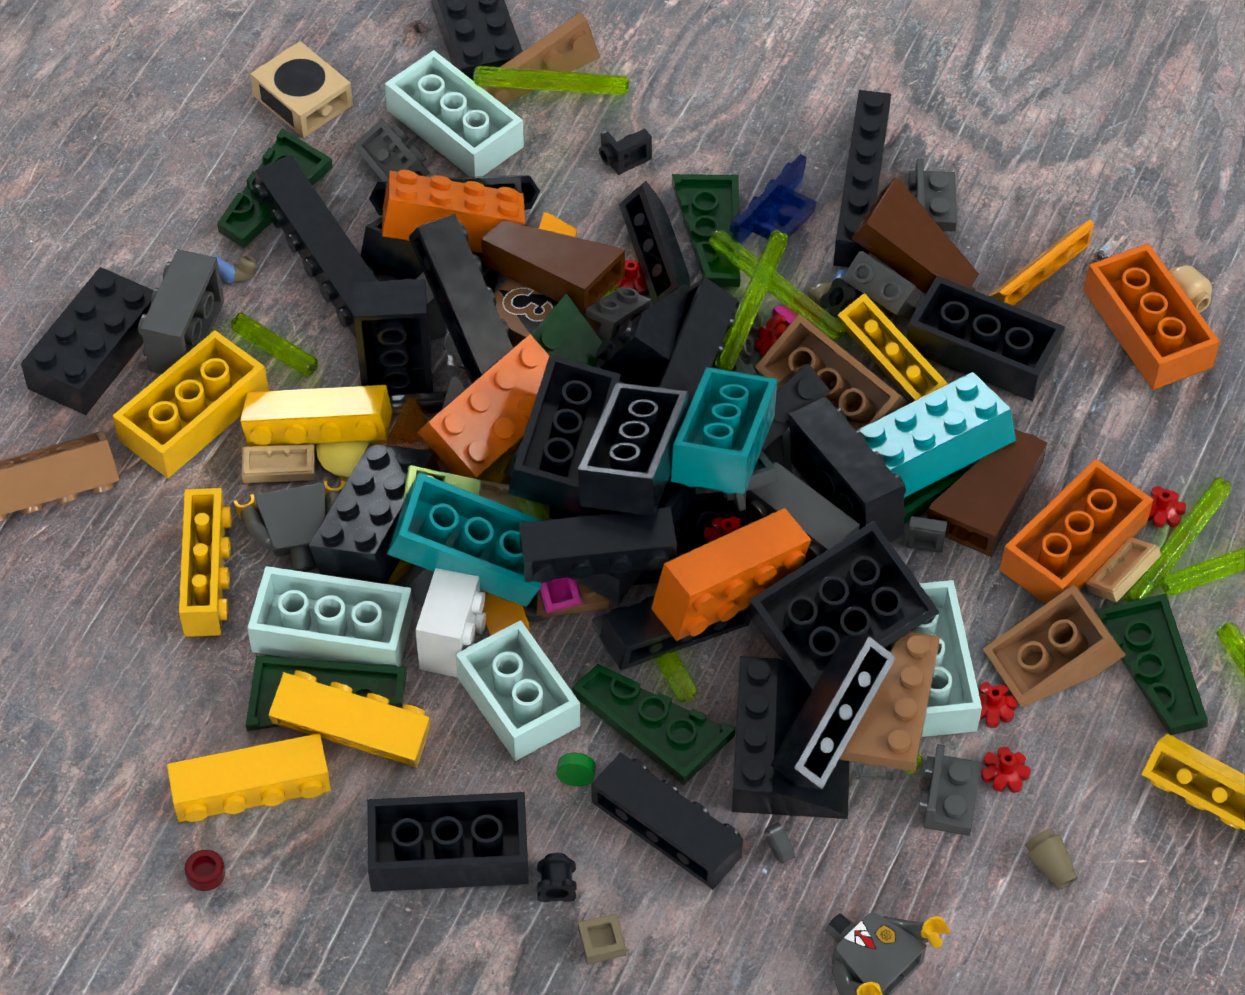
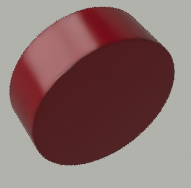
[184,850,225,891]

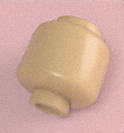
[1169,265,1212,313]

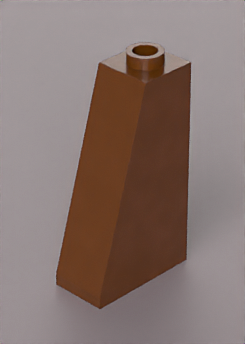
[851,177,979,294]
[481,220,625,315]
[927,429,1047,557]

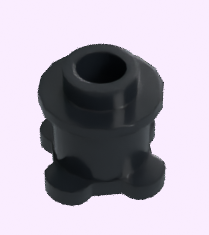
[820,278,864,318]
[537,853,577,902]

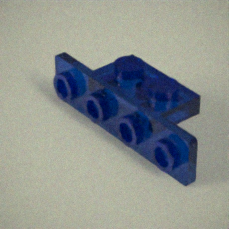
[730,154,817,249]

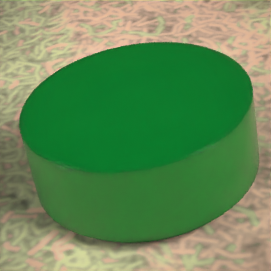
[556,752,596,787]

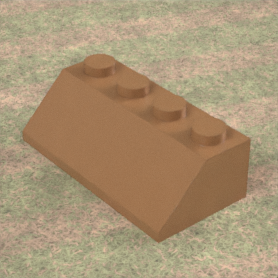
[755,313,909,430]
[0,431,120,522]

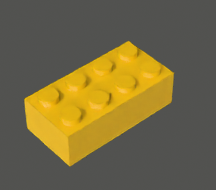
[112,330,269,478]

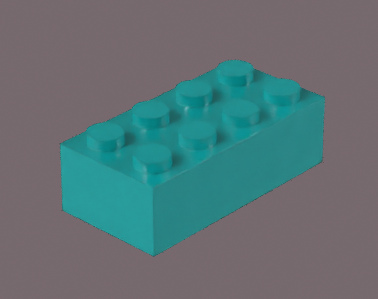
[671,367,778,494]
[859,372,1016,498]
[387,473,543,607]

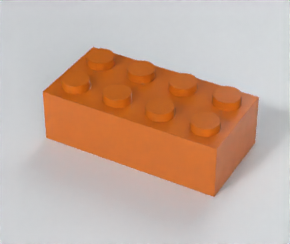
[382,170,525,253]
[1083,243,1220,390]
[417,334,549,479]
[999,459,1154,604]
[651,508,811,641]

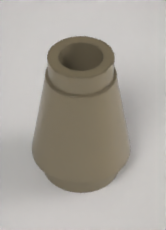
[1025,828,1078,890]

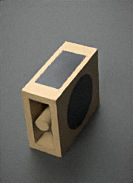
[250,41,353,138]

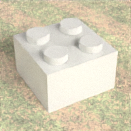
[415,568,487,677]

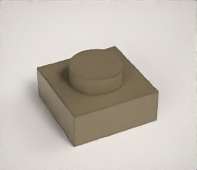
[578,913,626,964]

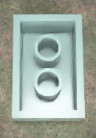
[456,620,580,761]

